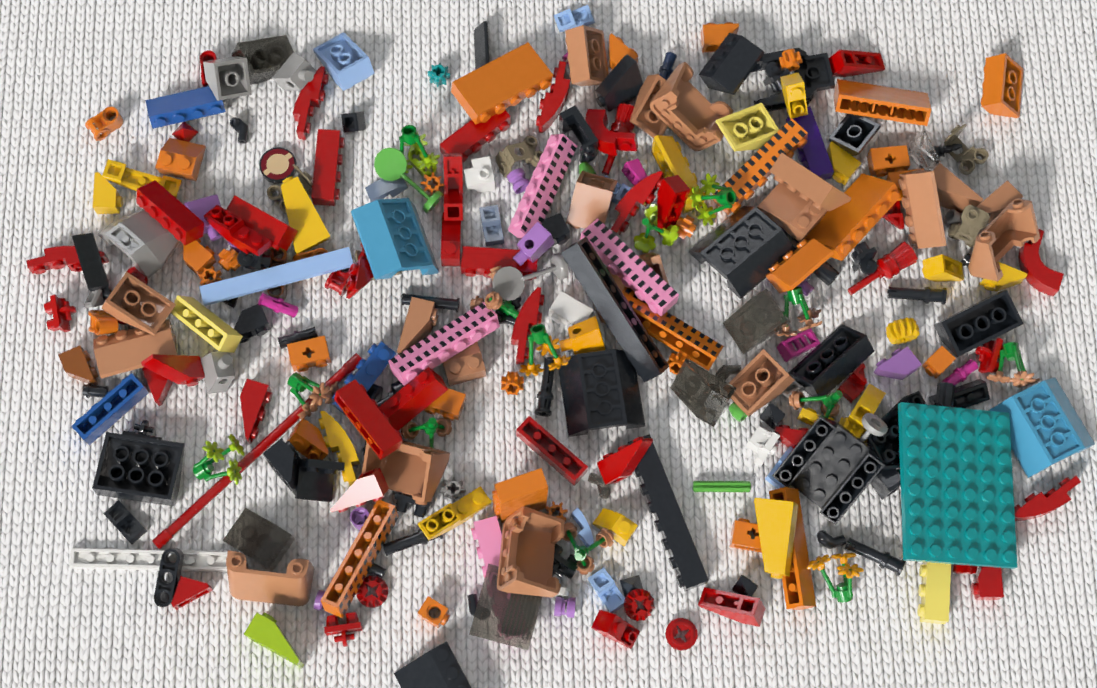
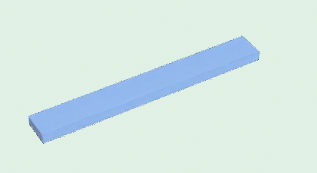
[199,247,353,306]

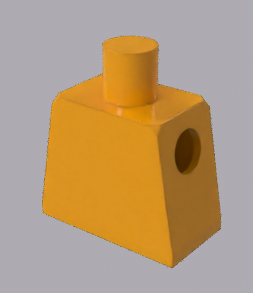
[559,316,605,355]

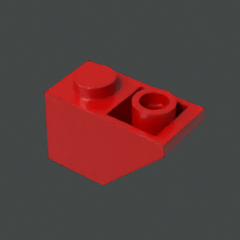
[591,610,640,649]

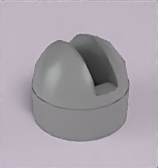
[944,209,961,225]

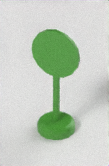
[374,147,444,214]

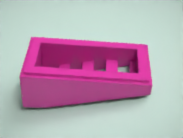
[622,158,648,186]
[776,328,820,362]

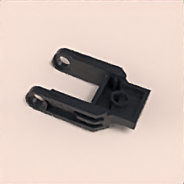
[751,48,835,112]

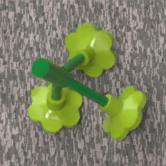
[633,203,679,253]

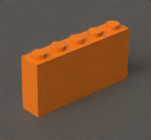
[451,42,553,125]
[833,79,932,126]
[805,173,901,261]
[492,468,548,523]

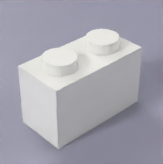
[549,291,594,329]

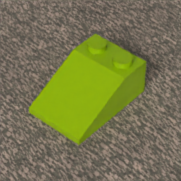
[244,612,304,668]

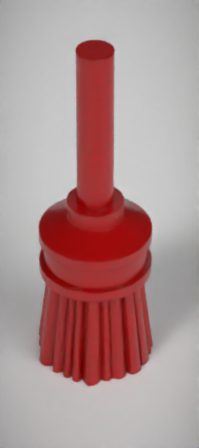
[602,103,635,175]
[847,241,918,295]

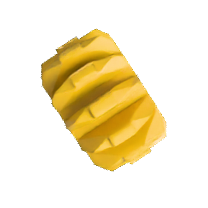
[886,317,920,345]

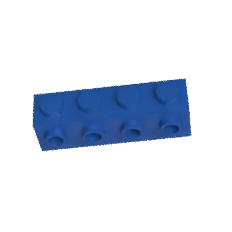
[145,86,226,129]
[331,341,396,416]
[71,373,149,446]

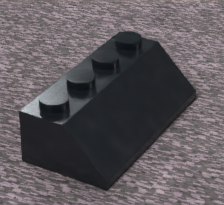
[934,290,1024,357]
[788,324,874,401]

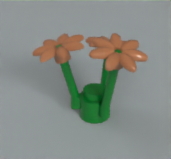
[773,286,822,337]
[986,342,1040,388]
[287,372,339,419]

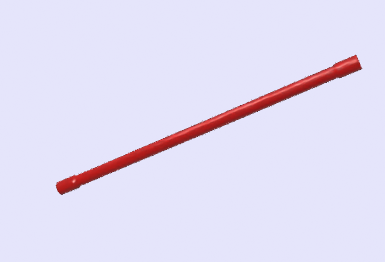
[152,353,362,549]

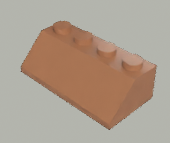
[769,153,852,211]
[898,169,947,249]
[93,319,178,379]

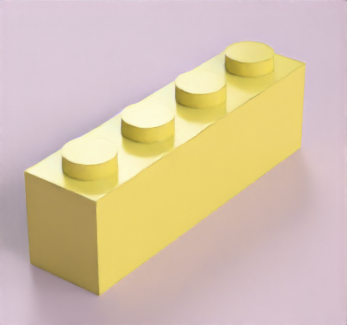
[171,295,243,353]
[917,562,951,625]

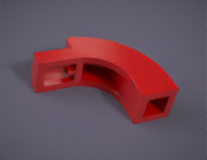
[585,109,638,156]
[443,153,463,221]
[1018,229,1064,296]

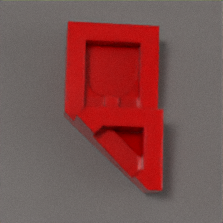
[882,201,904,230]
[837,363,867,403]

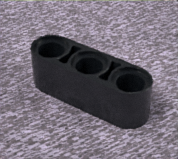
[154,548,184,607]

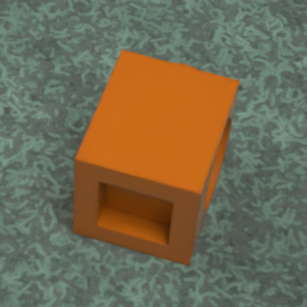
[922,346,956,379]
[417,596,450,629]

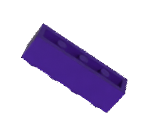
[786,106,834,180]

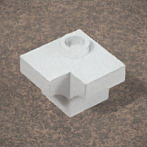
[464,156,495,193]
[746,426,780,466]

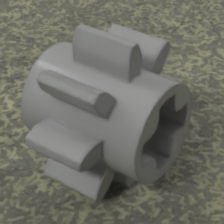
[441,477,466,503]

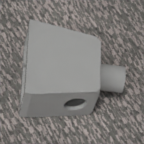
[272,52,316,91]
[201,351,235,394]

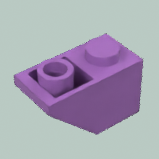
[874,346,922,380]

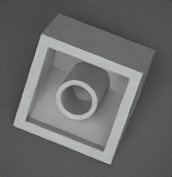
[203,56,252,101]

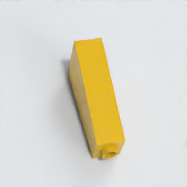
[281,176,330,254]
[754,498,798,579]

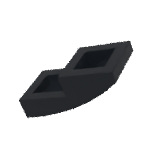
[103,500,147,544]

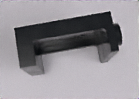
[558,105,599,163]

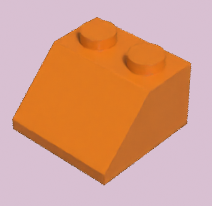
[155,138,206,181]

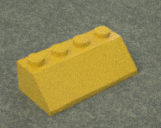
[651,135,705,214]

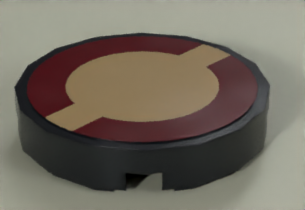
[259,147,297,184]

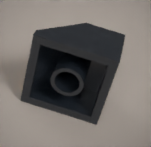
[829,114,881,156]

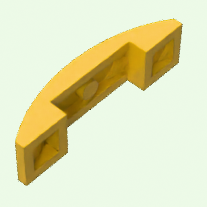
[102,159,182,198]

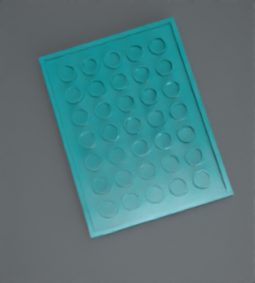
[898,402,1018,569]

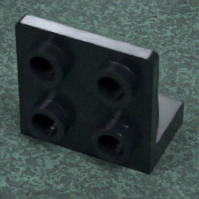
[295,459,345,502]

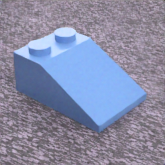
[313,32,375,91]

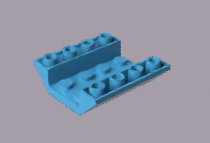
[351,198,439,280]
[989,377,1095,478]

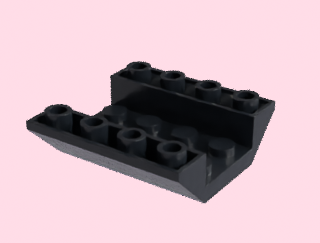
[689,206,795,299]
[558,349,645,437]
[772,415,885,525]

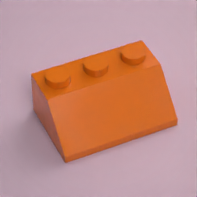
[981,53,1024,118]
[765,238,834,293]

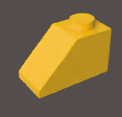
[827,141,861,185]
[93,172,123,214]
[922,254,964,282]
[979,261,1027,292]
[592,508,638,547]

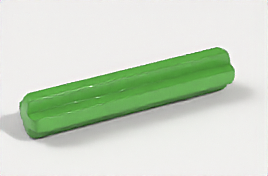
[693,481,751,492]

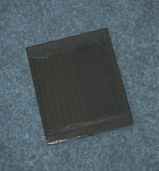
[469,564,542,650]

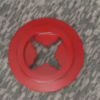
[356,576,388,608]
[624,589,655,621]
[665,618,698,651]

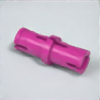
[258,293,299,318]
[942,359,978,385]

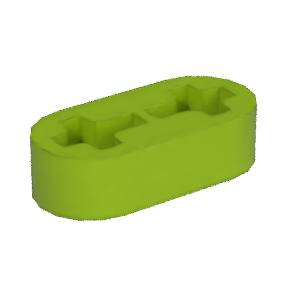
[408,148,437,177]

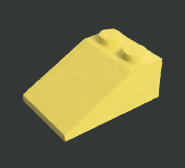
[716,102,779,152]

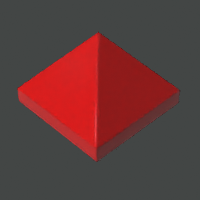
[172,122,198,142]

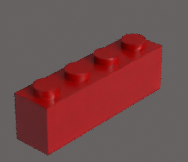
[439,110,511,164]
[311,129,345,206]
[136,180,204,246]
[226,195,298,251]
[461,246,538,280]
[378,367,448,430]
[334,379,402,460]
[516,416,588,486]

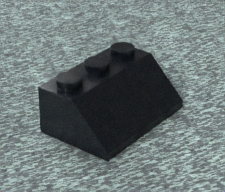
[699,33,765,95]
[263,438,301,495]

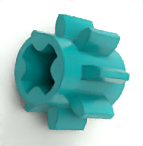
[427,63,450,87]

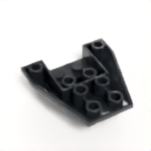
[867,391,927,470]

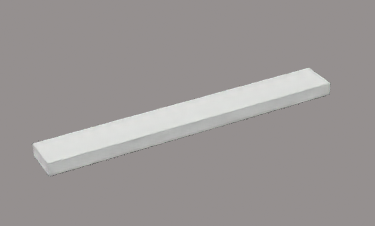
[69,547,228,572]

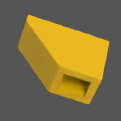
[780,73,808,119]

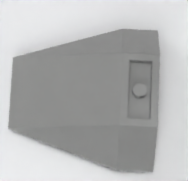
[98,209,180,279]

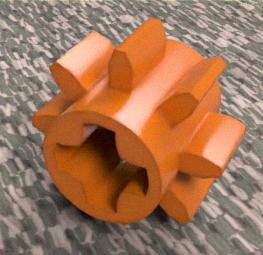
[779,49,803,72]
[420,172,444,196]
[676,215,697,240]
[218,248,241,271]
[198,266,222,286]
[667,351,692,376]
[501,371,524,395]
[545,501,568,522]

